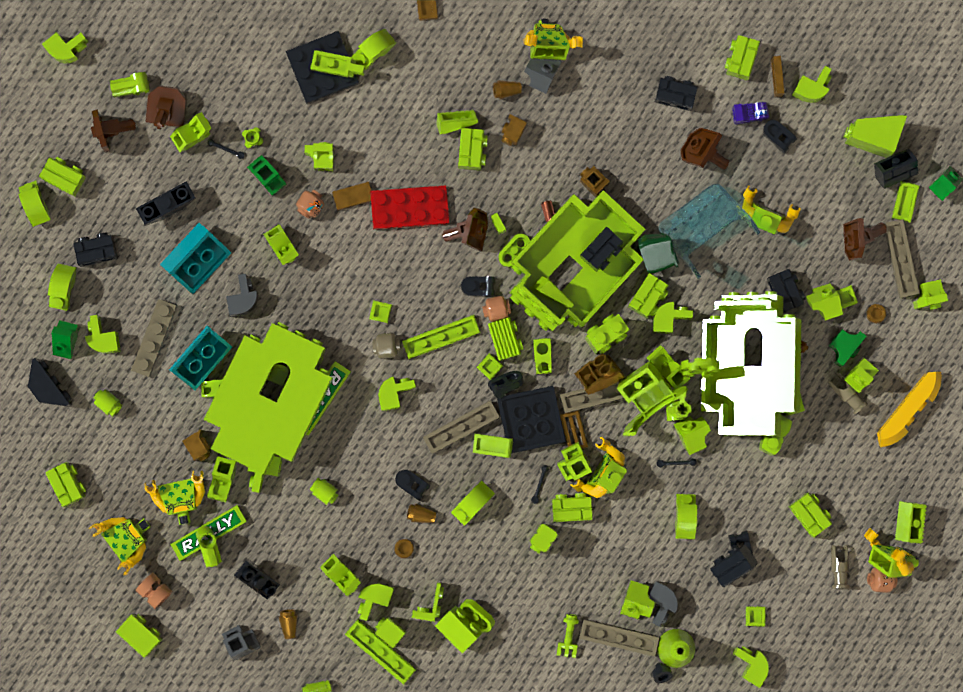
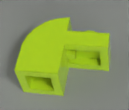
[352,29,397,70]
[42,32,88,63]
[792,66,832,103]
[170,112,211,152]
[18,181,51,227]
[263,224,299,265]
[48,263,76,311]
[652,302,693,334]
[85,315,121,354]
[647,345,691,389]
[844,358,879,393]
[378,376,416,412]
[207,456,237,503]
[247,456,283,493]
[451,480,495,526]
[675,494,697,539]
[320,554,361,597]
[358,583,394,621]
[732,646,769,688]

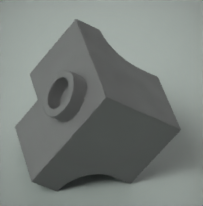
[524,58,562,94]
[222,625,261,661]

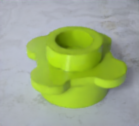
[242,127,263,148]

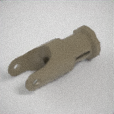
[827,372,868,415]
[831,545,850,589]

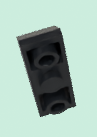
[136,181,196,226]
[28,358,72,407]
[234,558,280,600]

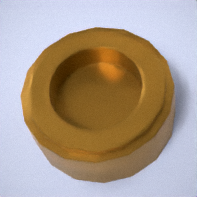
[866,304,886,323]
[394,539,414,558]

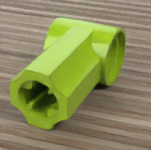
[110,72,150,98]
[666,401,691,421]
[196,526,222,567]

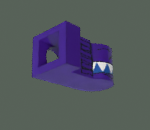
[732,102,770,125]

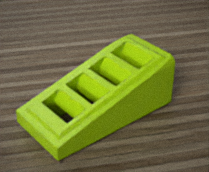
[437,110,478,135]
[533,276,574,308]

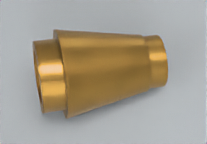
[493,80,522,99]
[407,503,436,523]
[278,609,298,639]

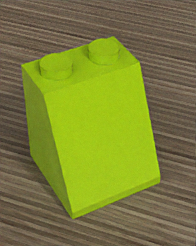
[843,115,907,158]

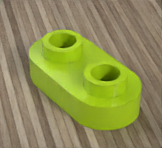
[499,234,530,268]
[460,599,495,632]

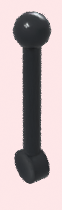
[207,139,245,159]
[657,458,697,468]
[531,465,549,504]

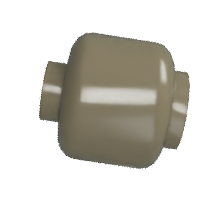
[372,333,402,359]

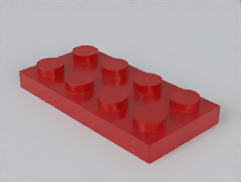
[370,185,449,230]

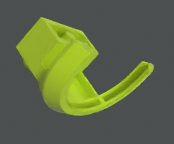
[617,360,688,436]

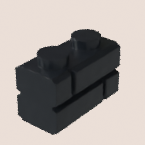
[654,76,698,111]
[874,149,918,189]
[580,227,623,272]
[73,232,118,267]
[767,269,806,313]
[710,545,758,587]

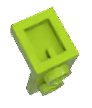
[412,582,444,622]

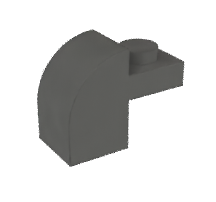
[226,274,258,317]
[648,581,677,627]

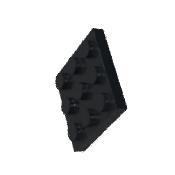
[286,31,359,104]
[497,386,565,454]

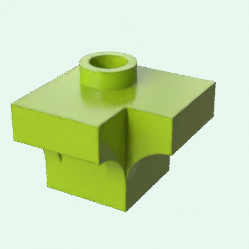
[304,142,334,171]
[913,279,948,310]
[806,283,843,320]
[673,416,711,455]
[557,442,592,481]
[620,580,655,619]

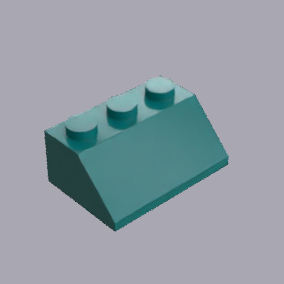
[160,223,232,294]
[169,326,232,390]

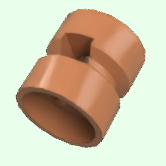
[135,572,173,609]

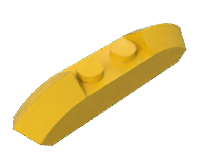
[877,372,942,447]

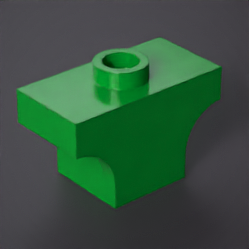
[247,155,287,197]
[929,166,963,201]
[52,320,78,359]
[828,329,866,367]

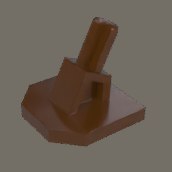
[146,85,187,129]
[91,109,136,152]
[681,128,729,170]
[442,208,489,252]
[843,218,887,260]

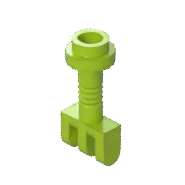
[556,614,579,658]

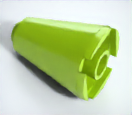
[657,629,695,668]

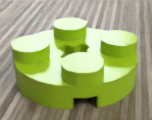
[681,358,720,377]

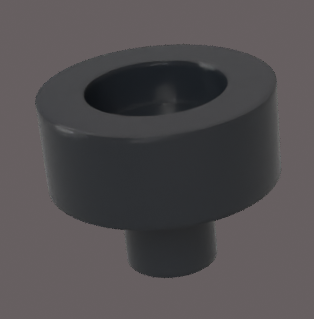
[652,663,673,683]

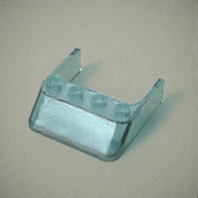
[659,184,761,279]

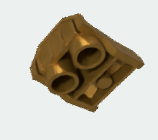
[574,354,625,395]

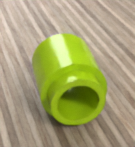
[93,389,123,417]
[309,477,339,505]

